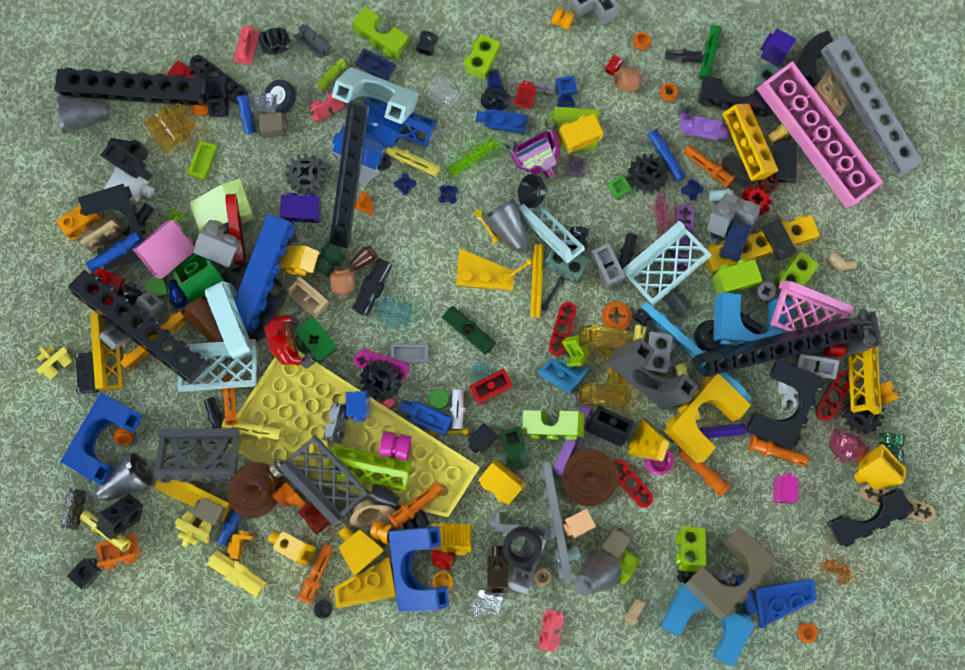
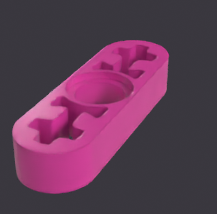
[354,349,409,381]

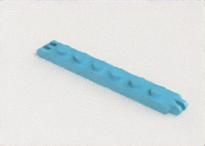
[640,302,751,402]

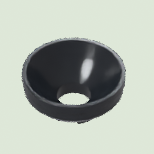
[518,174,547,208]
[694,320,727,352]

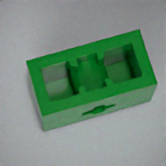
[295,317,338,363]

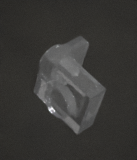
[471,590,503,618]

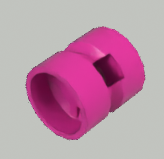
[379,431,412,461]
[645,450,674,476]

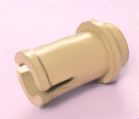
[624,598,646,626]

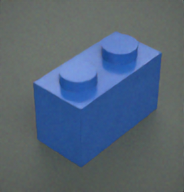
[346,391,371,422]

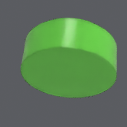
[429,389,449,409]

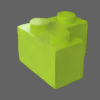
[711,258,763,295]

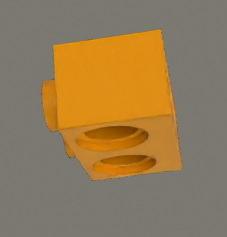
[55,205,102,241]

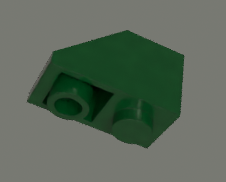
[500,426,529,471]

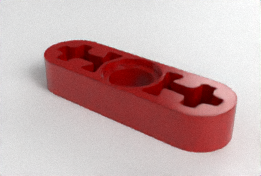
[549,302,576,356]
[815,371,850,422]
[613,459,653,508]

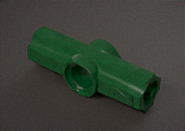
[442,305,496,355]

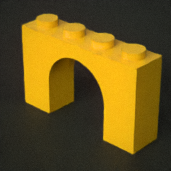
[663,374,751,463]

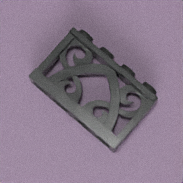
[153,428,242,483]

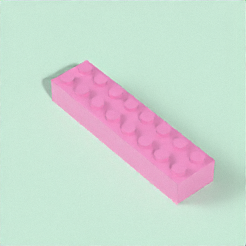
[756,61,883,208]

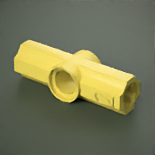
[207,550,267,597]

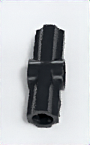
[352,258,393,316]

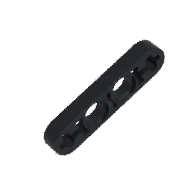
[190,55,250,105]

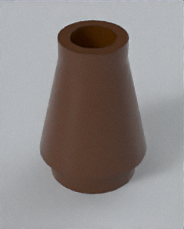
[349,245,378,271]

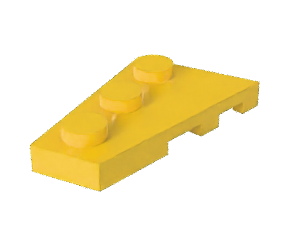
[456,248,514,291]
[627,418,670,461]
[334,557,396,609]

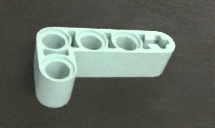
[205,281,252,358]

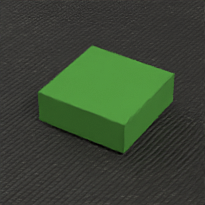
[606,174,633,200]
[144,277,169,298]

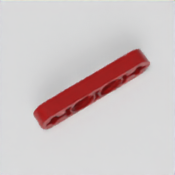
[225,194,246,265]

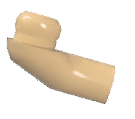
[829,252,857,271]

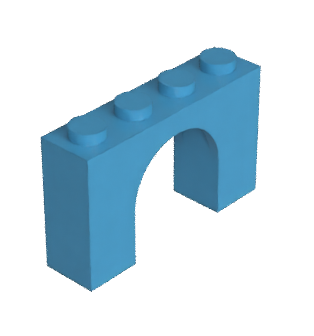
[713,292,794,349]
[659,584,755,667]

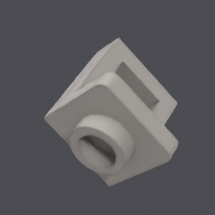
[491,512,519,537]

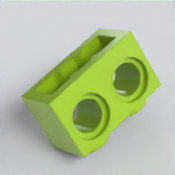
[463,34,501,80]
[775,252,819,290]
[675,526,706,572]

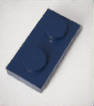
[355,48,396,81]
[720,220,752,262]

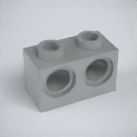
[590,243,626,289]
[644,332,675,376]
[795,352,840,379]

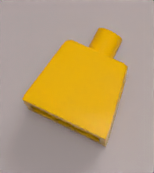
[854,444,906,490]
[338,526,385,575]
[268,531,318,566]

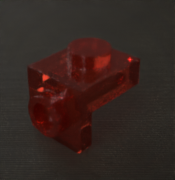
[298,502,331,535]

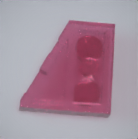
[653,193,670,239]

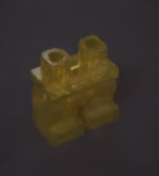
[142,103,196,154]

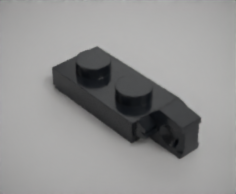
[100,140,152,181]

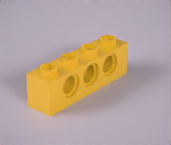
[722,103,778,181]

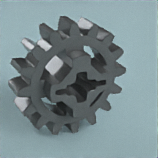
[285,153,327,195]

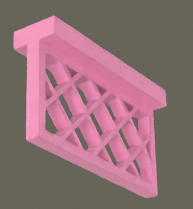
[770,281,854,340]

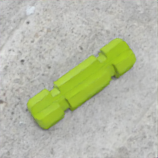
[317,58,347,90]

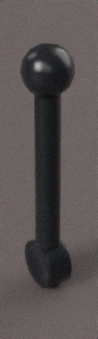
[541,276,565,311]

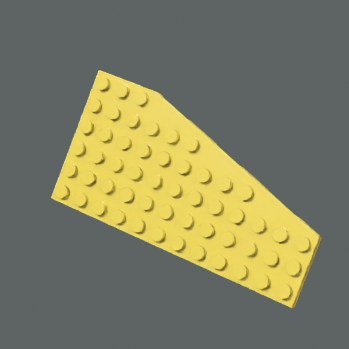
[228,351,480,518]

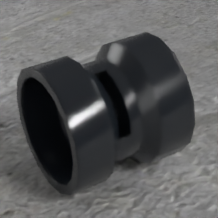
[415,31,438,56]
[568,226,589,249]

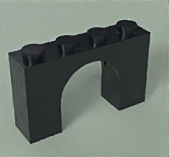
[78,183,146,271]
[746,359,824,450]

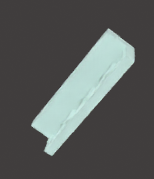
[518,204,585,263]

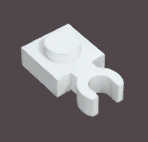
[778,381,798,408]

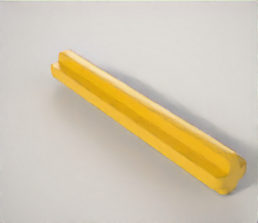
[530,244,544,318]

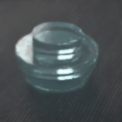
[470,363,490,382]

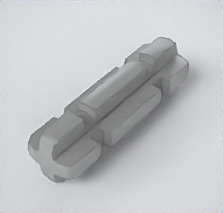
[519,78,555,95]

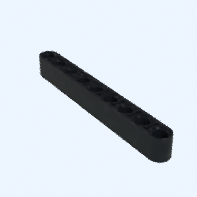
[692,318,863,377]

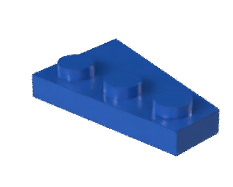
[754,579,817,629]

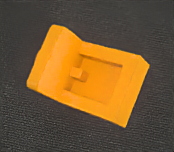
[227,531,256,559]

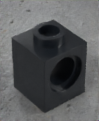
[467,423,498,455]
[67,558,103,590]

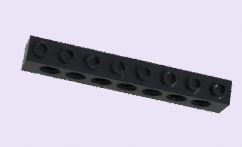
[54,67,208,106]
[68,270,206,385]

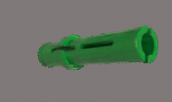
[698,25,722,80]

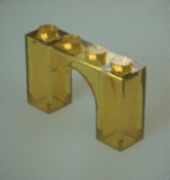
[579,325,628,408]

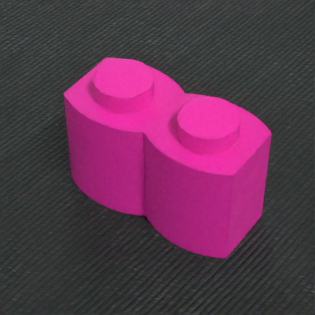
[773,473,799,504]

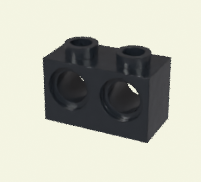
[97,493,143,541]

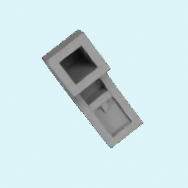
[99,291,164,350]
[508,522,550,595]

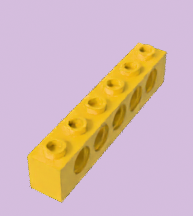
[702,215,820,275]

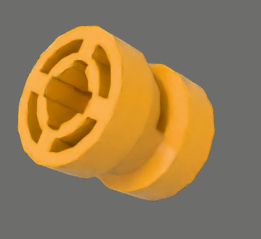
[551,7,575,31]
[880,380,899,405]
[370,521,397,545]
[433,571,453,590]

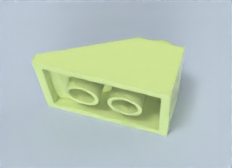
[190,178,255,232]

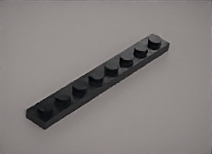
[329,100,370,248]

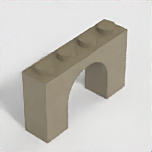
[685,527,776,619]

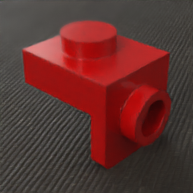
[513,80,537,109]
[431,549,456,571]

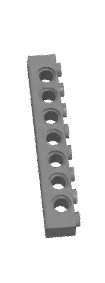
[821,34,923,177]

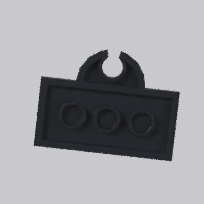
[221,262,286,342]

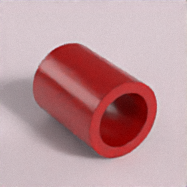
[604,55,624,76]
[824,344,846,357]

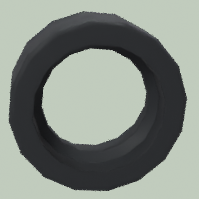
[503,527,542,567]

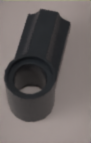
[107,138,148,161]

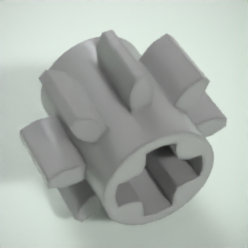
[712,566,736,587]

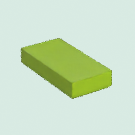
[187,140,218,181]

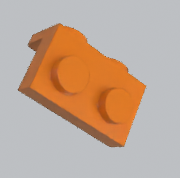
[96,534,141,570]

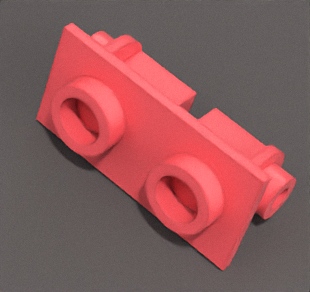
[233,24,260,65]
[309,92,347,122]
[539,608,564,652]

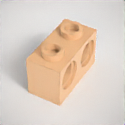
[562,509,596,538]

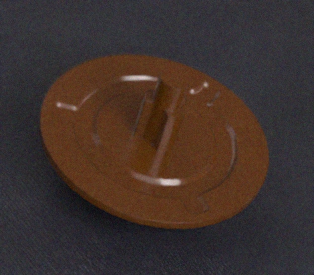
[562,449,618,506]
[228,462,282,518]

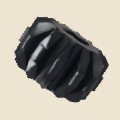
[258,27,291,55]

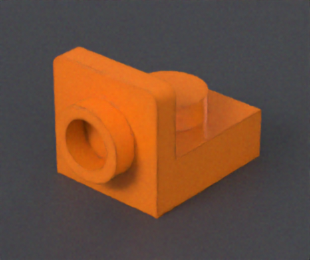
[272,482,306,509]

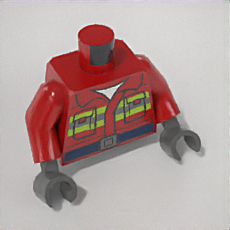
[264,311,315,369]

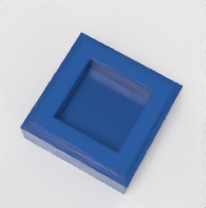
[555,75,577,97]

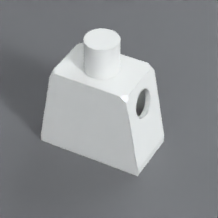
[104,167,155,202]

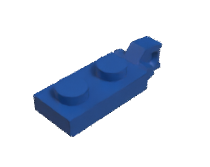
[476,109,528,134]
[398,400,453,436]

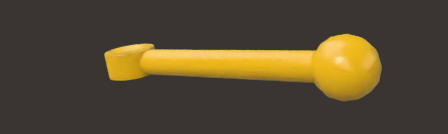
[475,209,499,243]
[502,258,533,282]
[430,428,470,436]

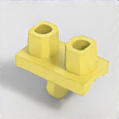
[36,345,73,379]
[175,512,213,547]

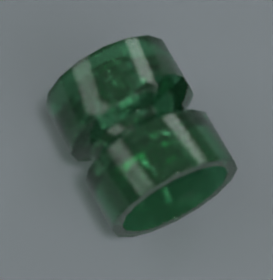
[314,242,346,278]
[878,432,905,463]

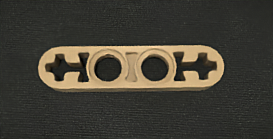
[859,484,936,522]

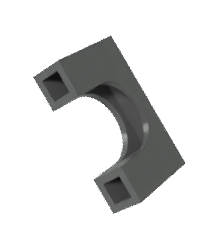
[606,338,698,410]

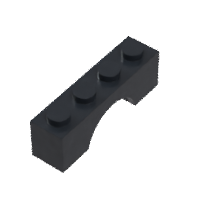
[697,76,773,117]
[826,487,913,547]

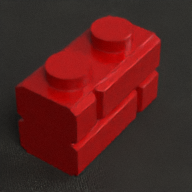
[469,368,513,405]

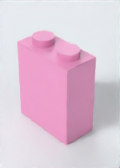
[132,220,195,279]

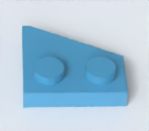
[539,358,592,394]

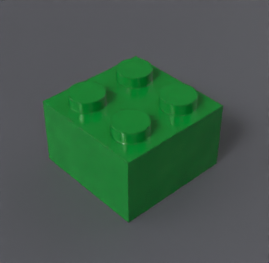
[171,254,224,302]

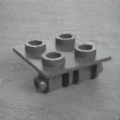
[842,309,883,356]

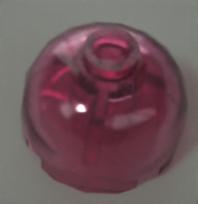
[829,428,870,464]

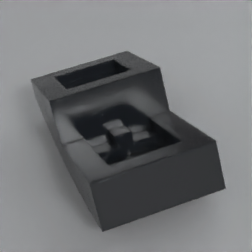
[205,76,229,117]

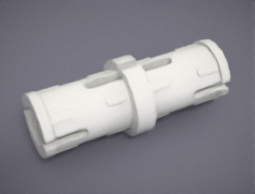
[450,390,466,429]

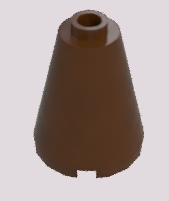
[180,297,224,342]

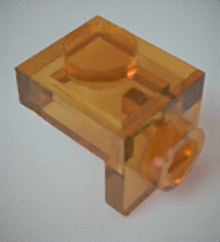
[819,559,851,585]

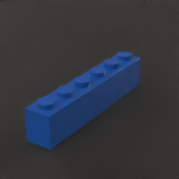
[234,214,294,332]

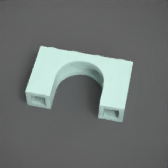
[332,67,419,124]

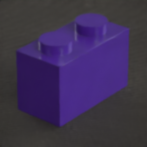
[760,28,796,68]
[279,193,321,223]

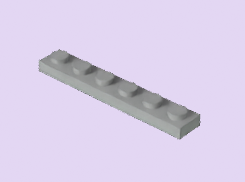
[539,462,572,583]

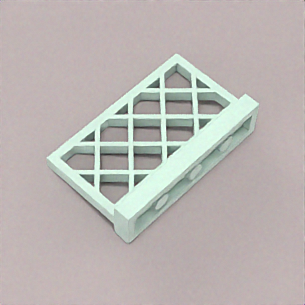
[622,221,711,306]
[177,339,259,392]

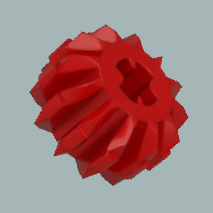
[741,184,772,216]

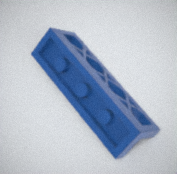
[363,97,437,147]

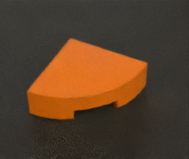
[355,191,374,216]

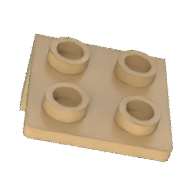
[813,71,850,118]
[79,213,124,253]

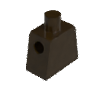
[487,546,508,594]

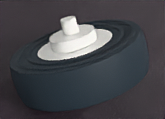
[264,79,296,114]

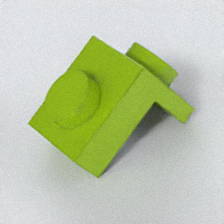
[562,335,591,367]
[617,549,640,585]

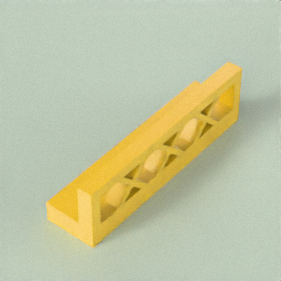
[90,312,123,391]
[848,347,882,415]
[153,480,232,522]

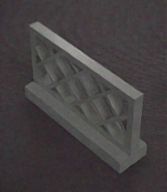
[279,435,369,525]

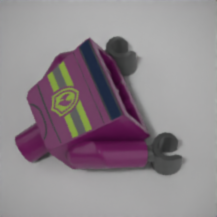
[504,118,561,179]

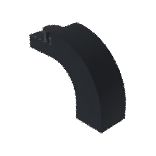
[796,30,834,88]

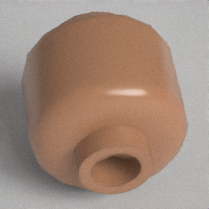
[613,67,642,92]
[330,267,356,296]

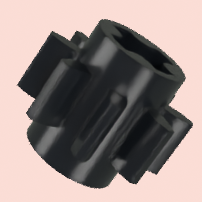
[117,282,142,306]

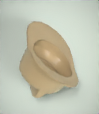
[350,498,397,527]

